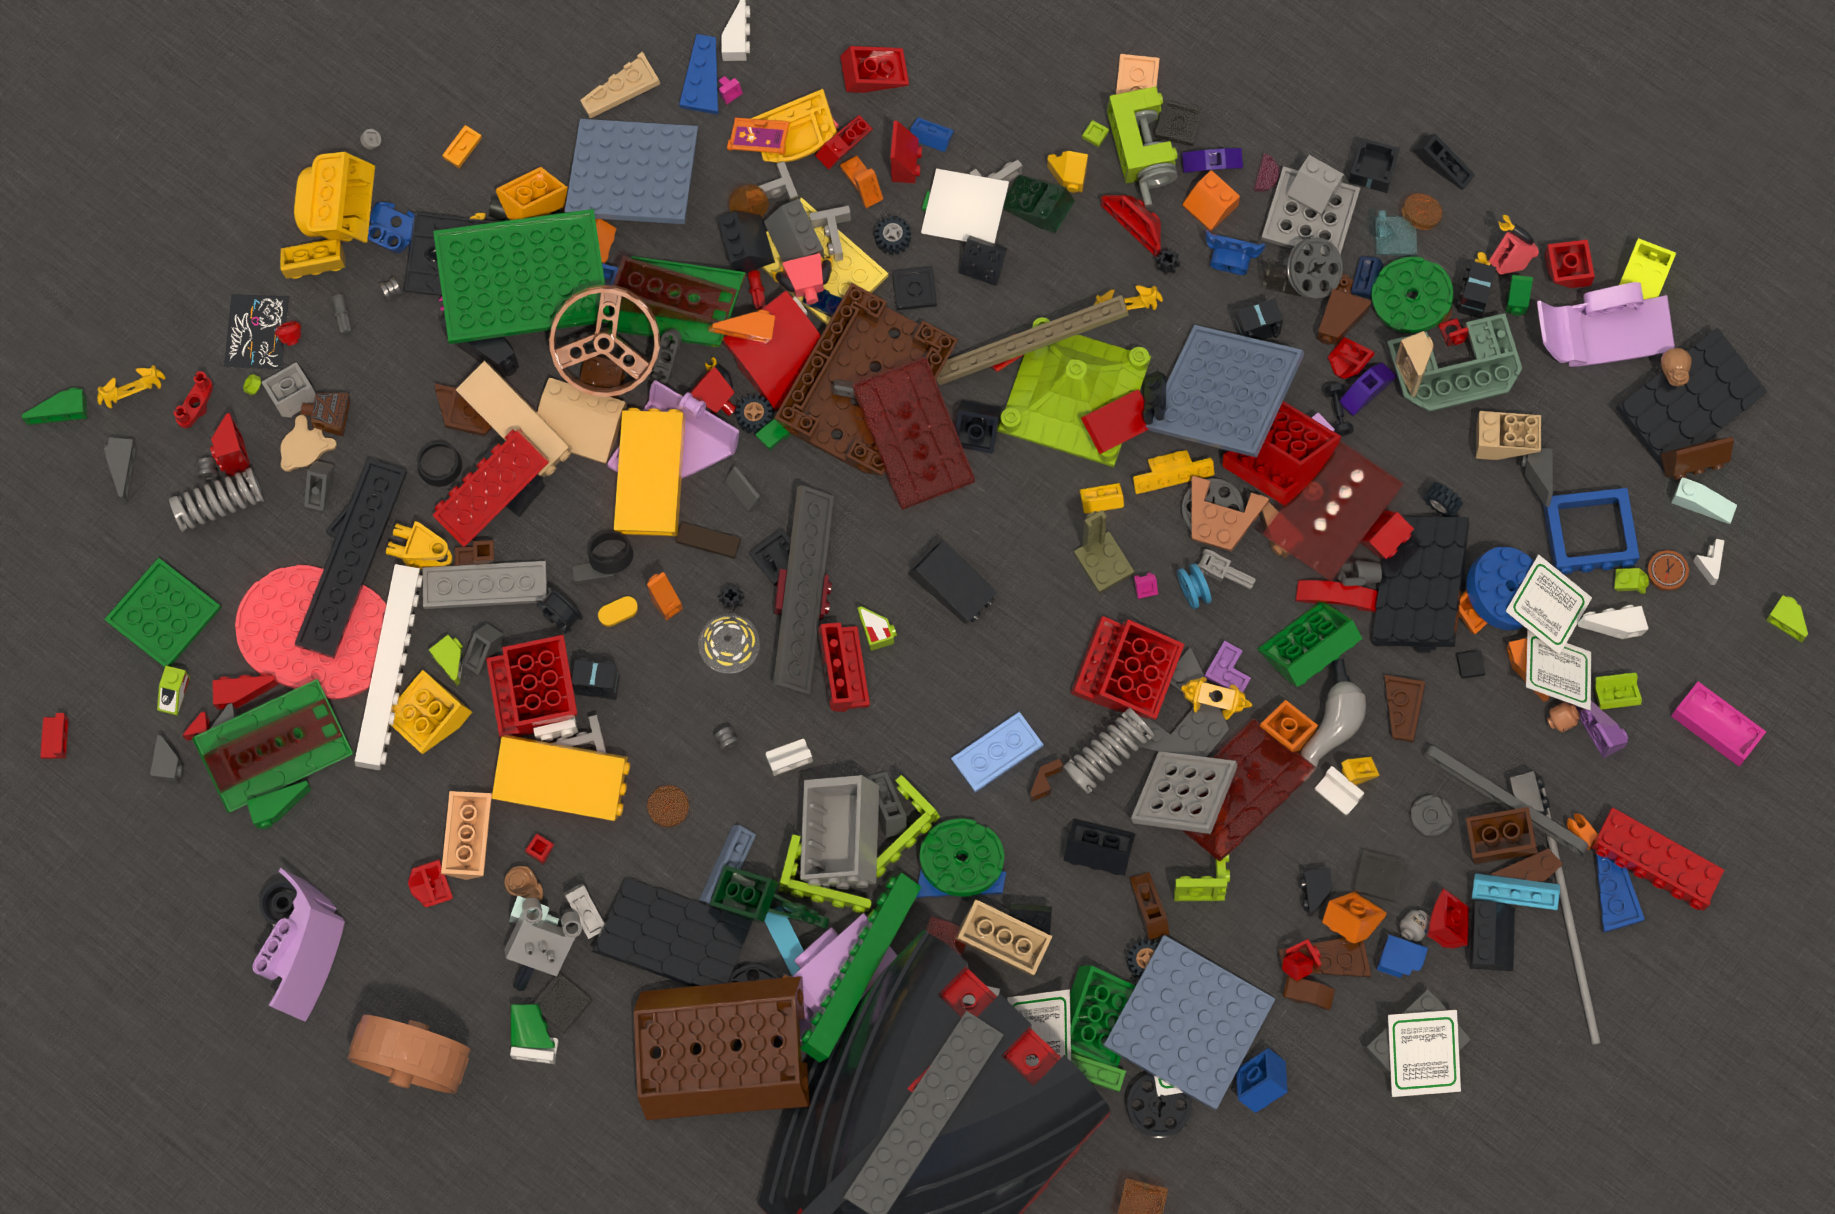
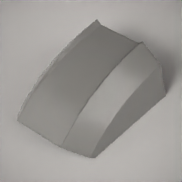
[261,362,316,418]

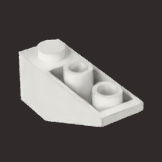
[722,0,750,61]
[1577,605,1648,639]

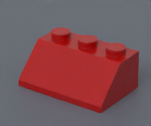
[210,413,251,477]

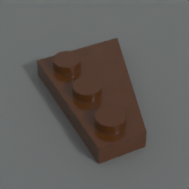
[1384,675,1426,743]
[1490,848,1563,908]

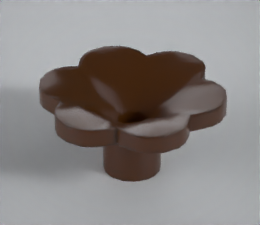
[1335,274,1354,295]

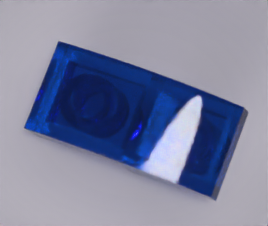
[802,289,843,317]

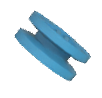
[1177,563,1212,610]

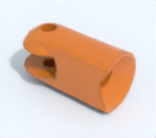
[1566,813,1598,851]

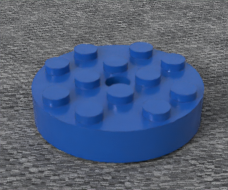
[1466,547,1534,630]

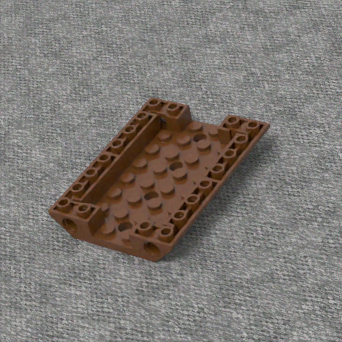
[774,283,959,476]
[634,976,809,1120]

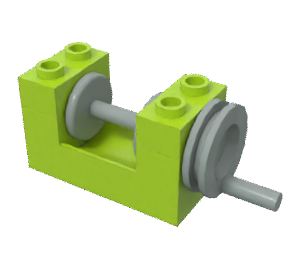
[1107,86,1178,207]

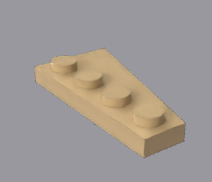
[580,52,660,118]

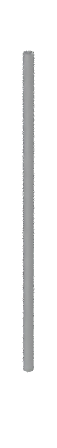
[1542,788,1600,1045]

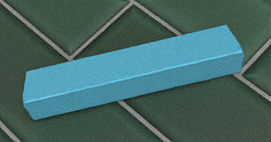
[1472,874,1560,910]
[765,905,804,976]

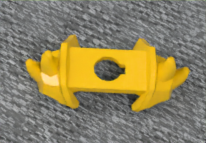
[1094,285,1163,310]
[97,365,166,408]
[1181,677,1252,720]

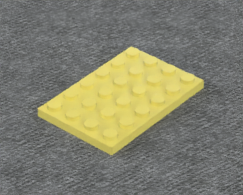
[762,198,888,325]

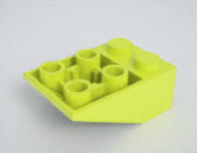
[1619,238,1676,300]

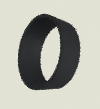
[417,442,462,487]
[589,531,634,574]

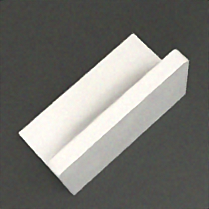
[766,739,813,776]
[1315,766,1364,815]
[510,1037,558,1064]

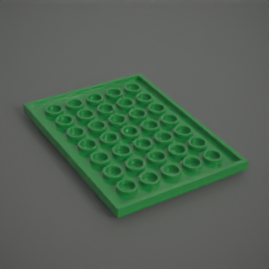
[433,209,611,344]

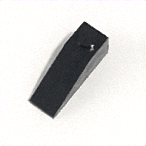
[1412,134,1475,190]

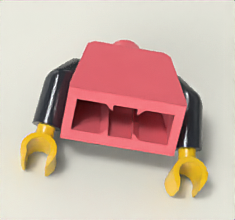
[1475,215,1539,275]
[771,253,833,304]

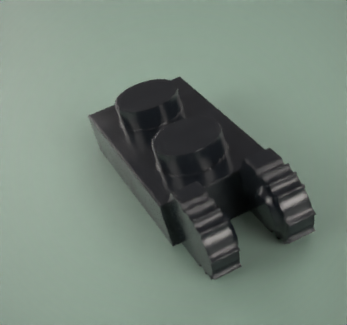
[1143,373,1166,425]

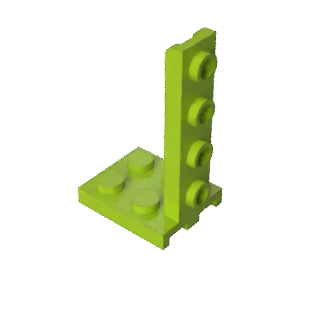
[876,775,940,878]
[1174,804,1230,901]
[778,834,871,913]

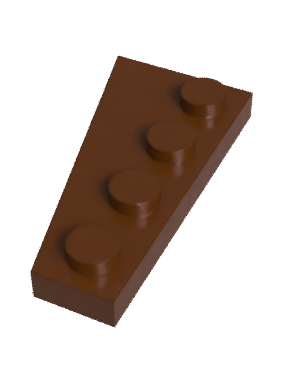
[1278,938,1371,977]

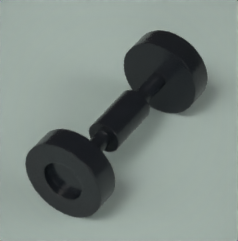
[1324,384,1354,436]

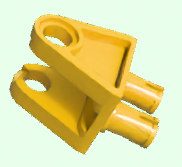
[386,521,453,569]

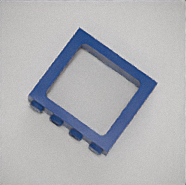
[1543,488,1640,575]

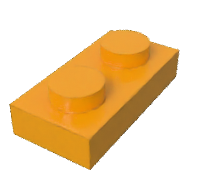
[442,125,482,168]

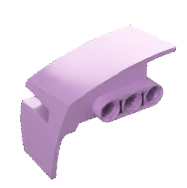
[1537,282,1675,367]
[253,868,345,1022]

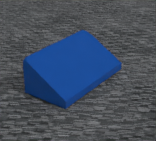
[910,117,954,152]

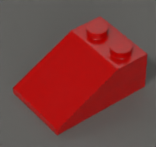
[840,46,909,93]
[890,121,922,184]

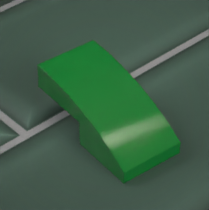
[755,419,791,451]

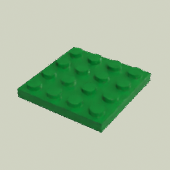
[104,558,222,668]

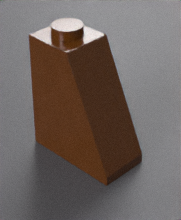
[1316,289,1371,345]

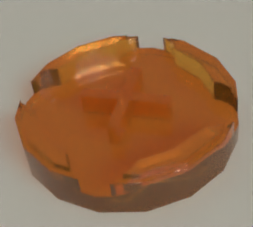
[728,184,769,217]
[1402,193,1443,230]
[647,785,689,828]

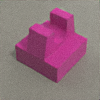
[719,76,743,104]
[1134,572,1158,599]

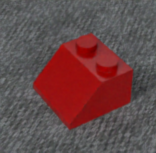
[1357,510,1414,559]

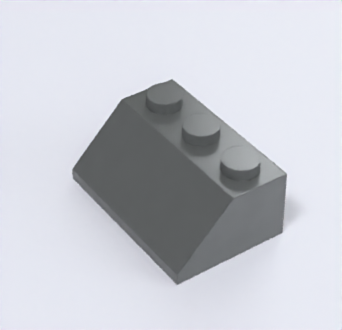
[764,199,825,262]

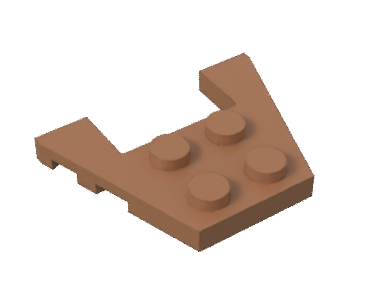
[1192,476,1269,552]

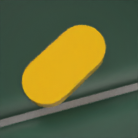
[598,596,638,627]

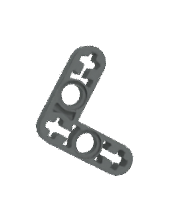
[616,329,682,384]

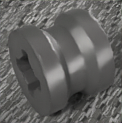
[379,277,402,301]
[196,457,218,480]
[714,726,740,752]

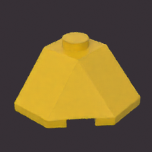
[1047,151,1088,193]

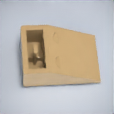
[1476,411,1541,460]

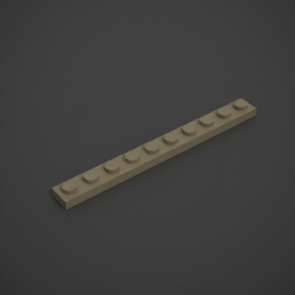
[937,295,1129,385]

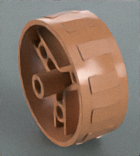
[549,284,660,397]
[347,1015,471,1094]

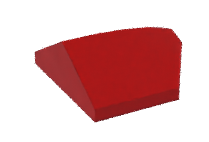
[1328,337,1375,379]
[408,859,453,907]

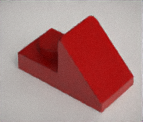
[182,712,210,751]

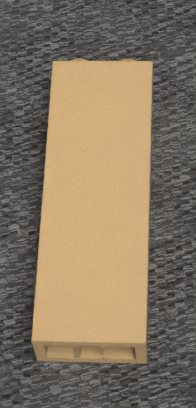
[456,361,573,477]

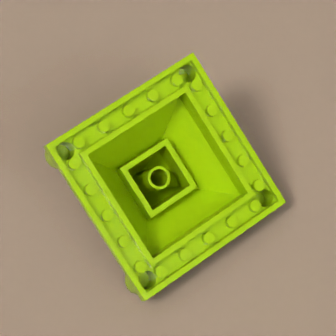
[998,317,1151,467]

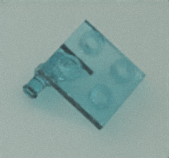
[1375,211,1417,255]

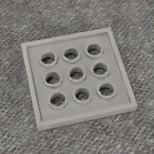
[1261,166,1360,256]
[1131,751,1237,834]

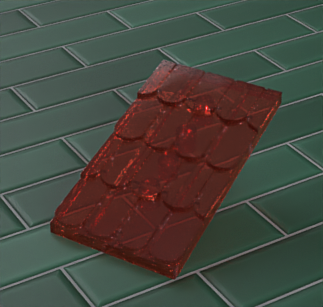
[853,357,975,510]
[1262,441,1404,581]
[1160,719,1316,861]

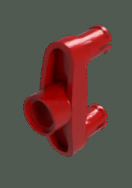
[174,371,213,429]

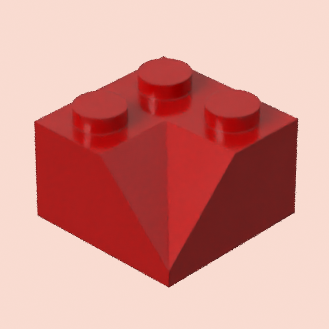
[1544,240,1595,288]

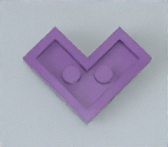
[1204,641,1251,692]

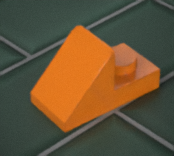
[1458,590,1487,634]

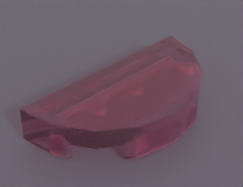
[1254,153,1279,192]

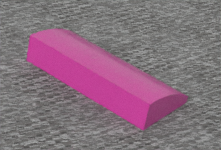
[1671,681,1766,767]

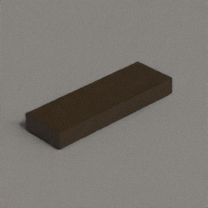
[676,522,741,559]

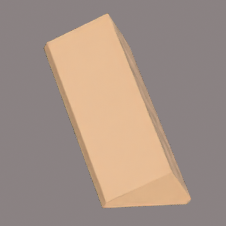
[441,791,492,880]

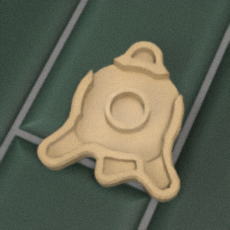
[280,415,337,472]

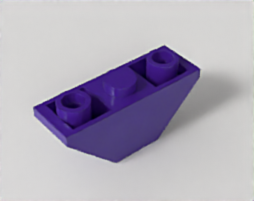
[1182,148,1243,173]
[1339,362,1397,416]

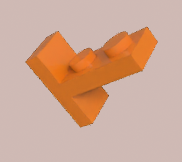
[840,156,883,209]

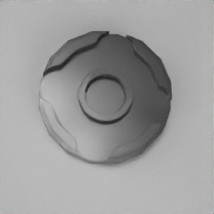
[1410,795,1453,837]

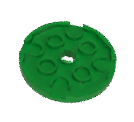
[1372,257,1453,333]
[920,819,1004,897]

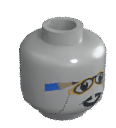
[1399,910,1430,942]

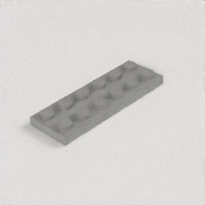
[423,561,547,609]

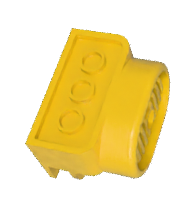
[294,152,375,243]

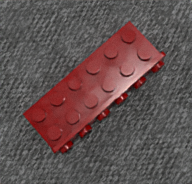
[432,428,550,547]
[1591,807,1724,911]

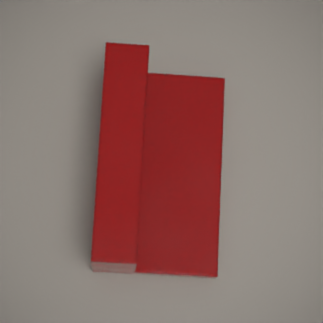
[40,713,69,759]

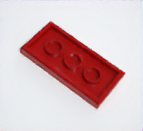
[1081,389,1149,454]

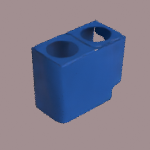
[1377,935,1428,978]

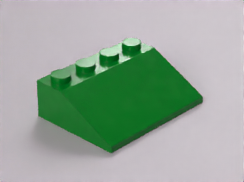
[1257,602,1362,687]
[1070,966,1135,1068]

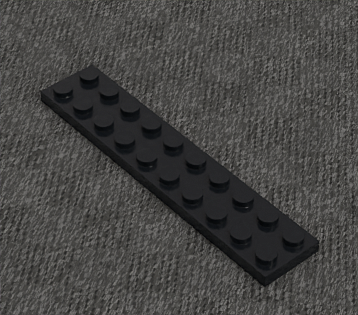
[295,459,407,659]

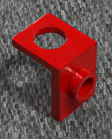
[1438,318,1469,347]
[1284,939,1322,970]

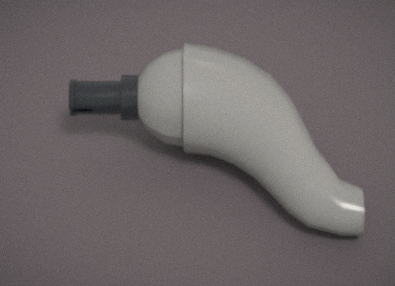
[1299,658,1367,772]

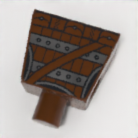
[301,393,351,436]

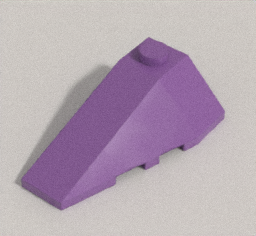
[1570,701,1628,758]

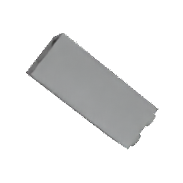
[800,775,879,889]

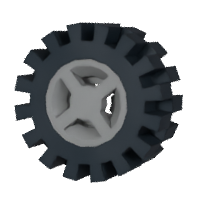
[875,216,911,255]
[1423,482,1463,517]

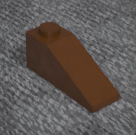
[1129,872,1169,940]

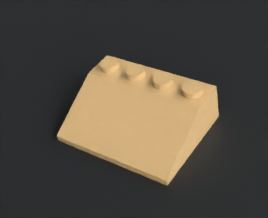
[538,377,627,464]

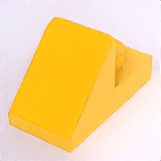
[1341,757,1380,785]

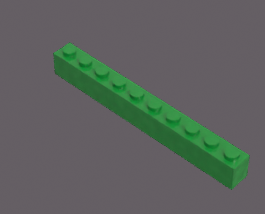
[800,873,921,1062]

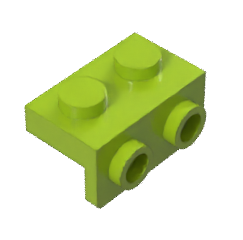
[1594,673,1642,710]

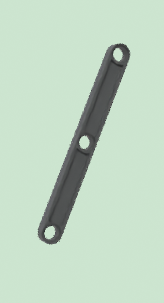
[1423,745,1589,856]

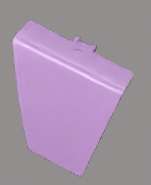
[607,380,739,479]

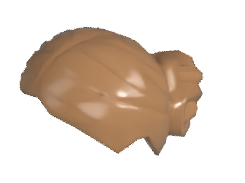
[1660,348,1692,387]
[504,866,543,901]

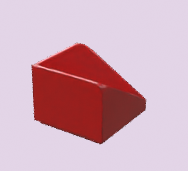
[525,834,554,865]
[1282,950,1314,981]

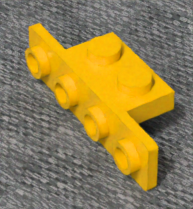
[1133,450,1214,494]

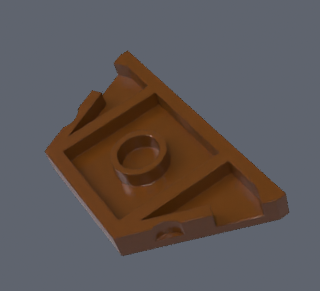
[435,383,493,436]

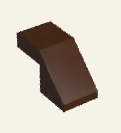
[455,540,494,566]
[1030,758,1063,802]
[1283,976,1335,1010]

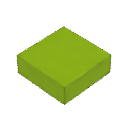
[1082,120,1109,147]

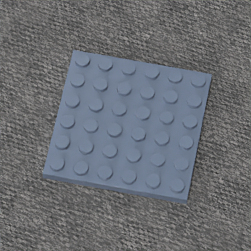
[565,119,698,224]
[1146,325,1305,457]
[1103,935,1275,1110]

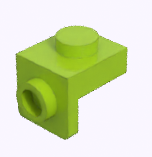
[1614,568,1649,594]

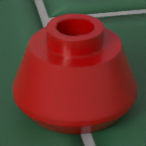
[275,321,301,346]

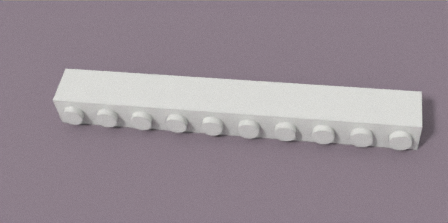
[355,564,423,770]

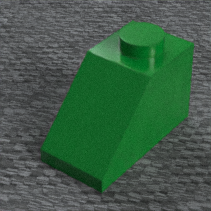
[1505,275,1533,316]

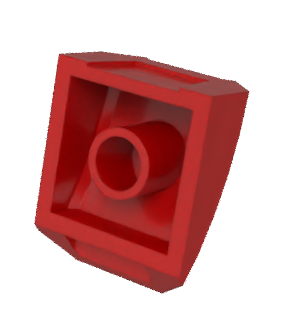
[1427,888,1469,949]

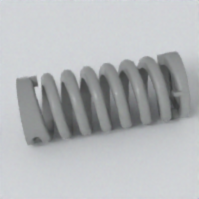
[169,467,265,532]
[1063,708,1154,795]

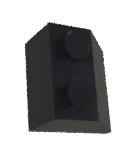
[953,400,1002,454]

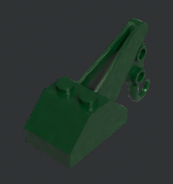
[710,865,830,929]

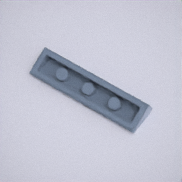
[699,825,756,909]

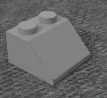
[1287,155,1344,215]

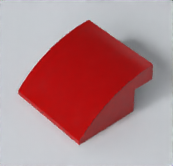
[723,291,821,412]
[1222,401,1341,506]
[1070,616,1184,720]
[486,635,578,739]

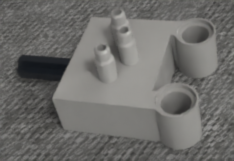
[504,898,582,991]

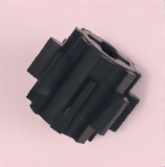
[1155,249,1180,275]
[719,584,745,611]

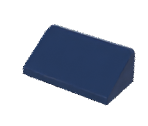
[1351,256,1383,299]

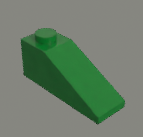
[22,388,88,425]
[247,781,311,829]

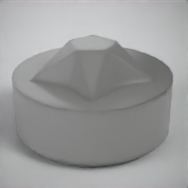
[360,129,381,150]

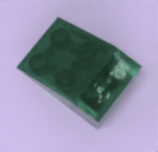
[1003,175,1075,233]

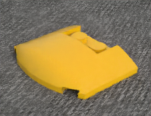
[751,89,837,163]

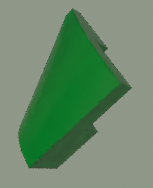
[511,1003,555,1048]

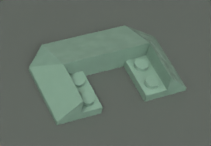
[1387,313,1522,412]

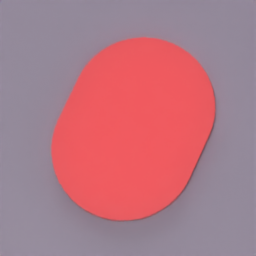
[235,565,386,700]

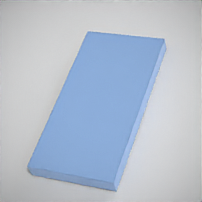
[951,712,1043,793]

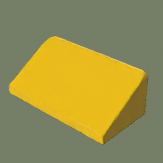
[1080,483,1124,514]

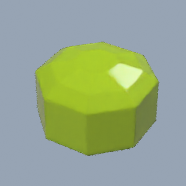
[243,374,261,395]

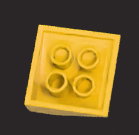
[391,670,472,754]

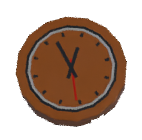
[1647,550,1689,591]

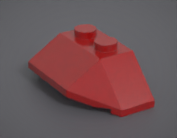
[1101,195,1161,257]

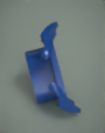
[368,202,414,253]
[1205,230,1266,275]

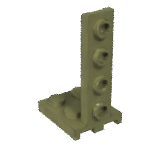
[1074,510,1135,594]

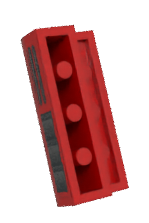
[818,623,870,712]

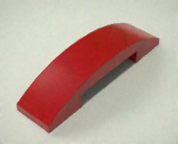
[1296,580,1378,612]

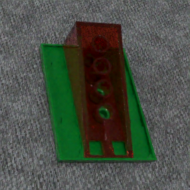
[607,256,745,347]
[192,679,353,813]

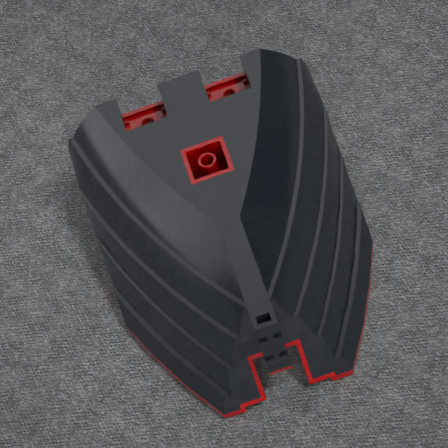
[758,930,1111,1214]

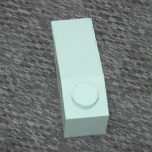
[1671,477,1737,524]

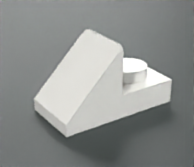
[1693,539,1724,585]

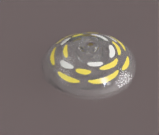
[698,613,760,674]

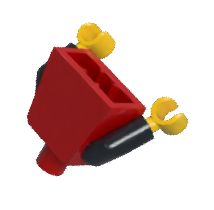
[679,357,737,416]

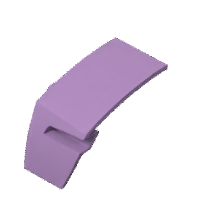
[778,913,897,1042]

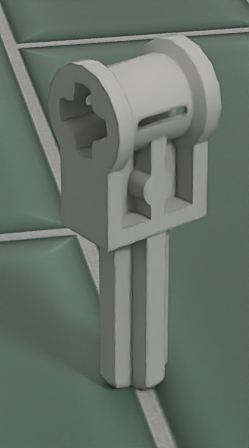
[1197,549,1256,589]

